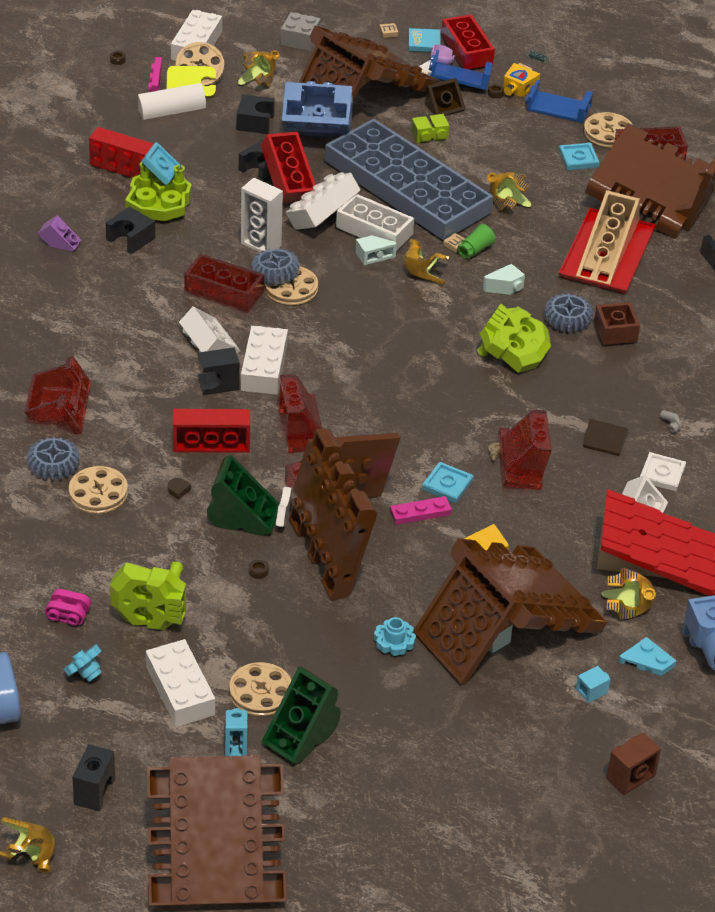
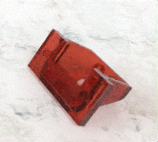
[24,356,91,435]
[277,374,323,453]
[498,410,552,490]

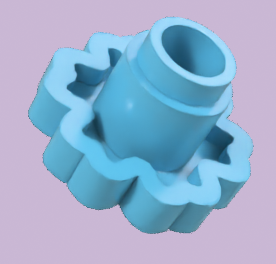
[374,617,416,656]
[63,644,102,682]

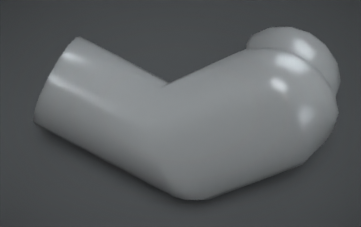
[660,410,682,433]

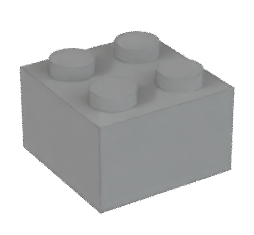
[281,12,321,51]

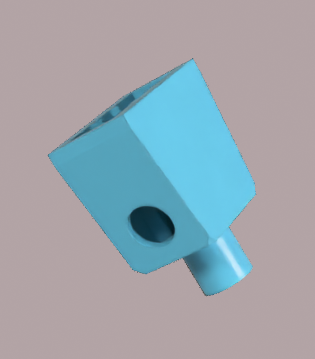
[225,708,247,756]

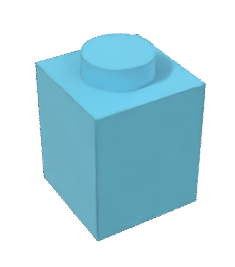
[576,666,611,703]

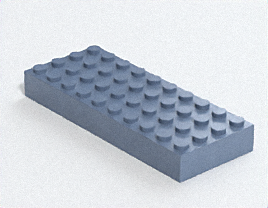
[325,119,493,240]

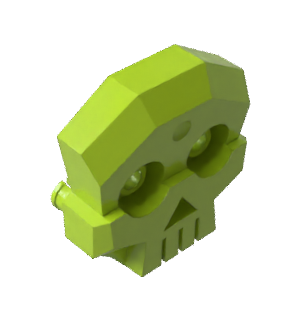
[125,162,192,221]
[477,304,551,373]
[110,562,186,630]

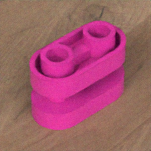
[45,589,92,625]

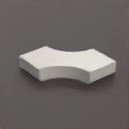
[276,487,293,527]

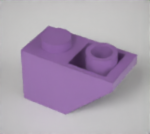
[37,215,81,252]

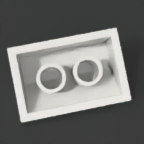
[179,306,240,353]
[622,475,668,513]

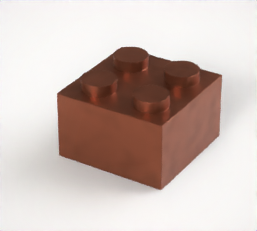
[594,302,640,345]
[607,732,661,796]

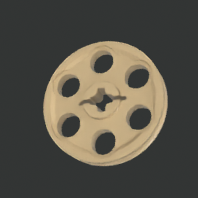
[176,42,224,86]
[584,112,632,148]
[265,266,318,305]
[69,466,128,514]
[229,662,291,716]

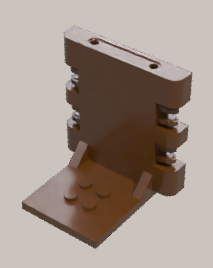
[299,25,439,104]
[585,123,715,239]
[289,428,400,600]
[413,538,608,684]
[147,755,287,906]

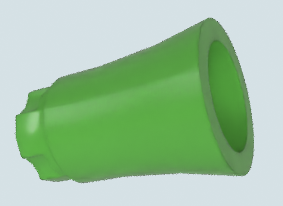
[457,224,496,259]

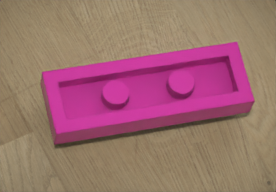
[149,57,162,92]
[390,496,452,525]

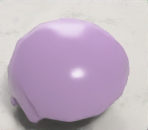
[431,44,455,65]

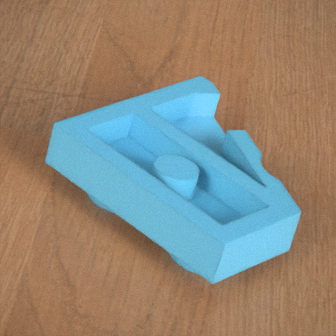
[619,637,676,676]

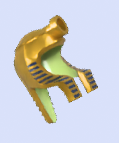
[238,50,280,87]
[487,172,531,211]
[404,239,449,285]
[602,568,656,620]
[0,817,55,873]

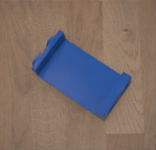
[428,50,492,90]
[525,80,593,123]

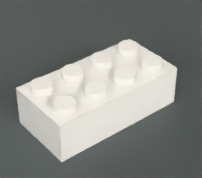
[171,10,222,66]
[285,172,360,230]
[241,178,283,253]
[336,194,414,251]
[241,326,288,395]
[146,639,215,727]

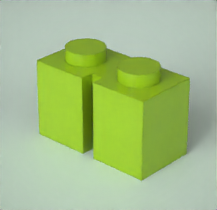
[411,114,449,143]

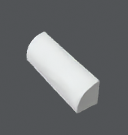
[138,83,206,120]

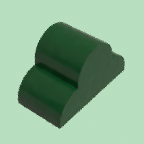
[207,454,280,535]
[261,666,341,763]

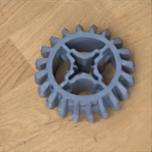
[251,248,300,286]
[544,293,593,334]
[27,436,80,482]

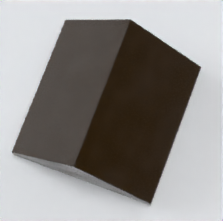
[425,78,466,115]
[583,419,629,456]

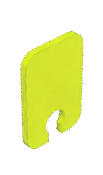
[167,66,216,97]

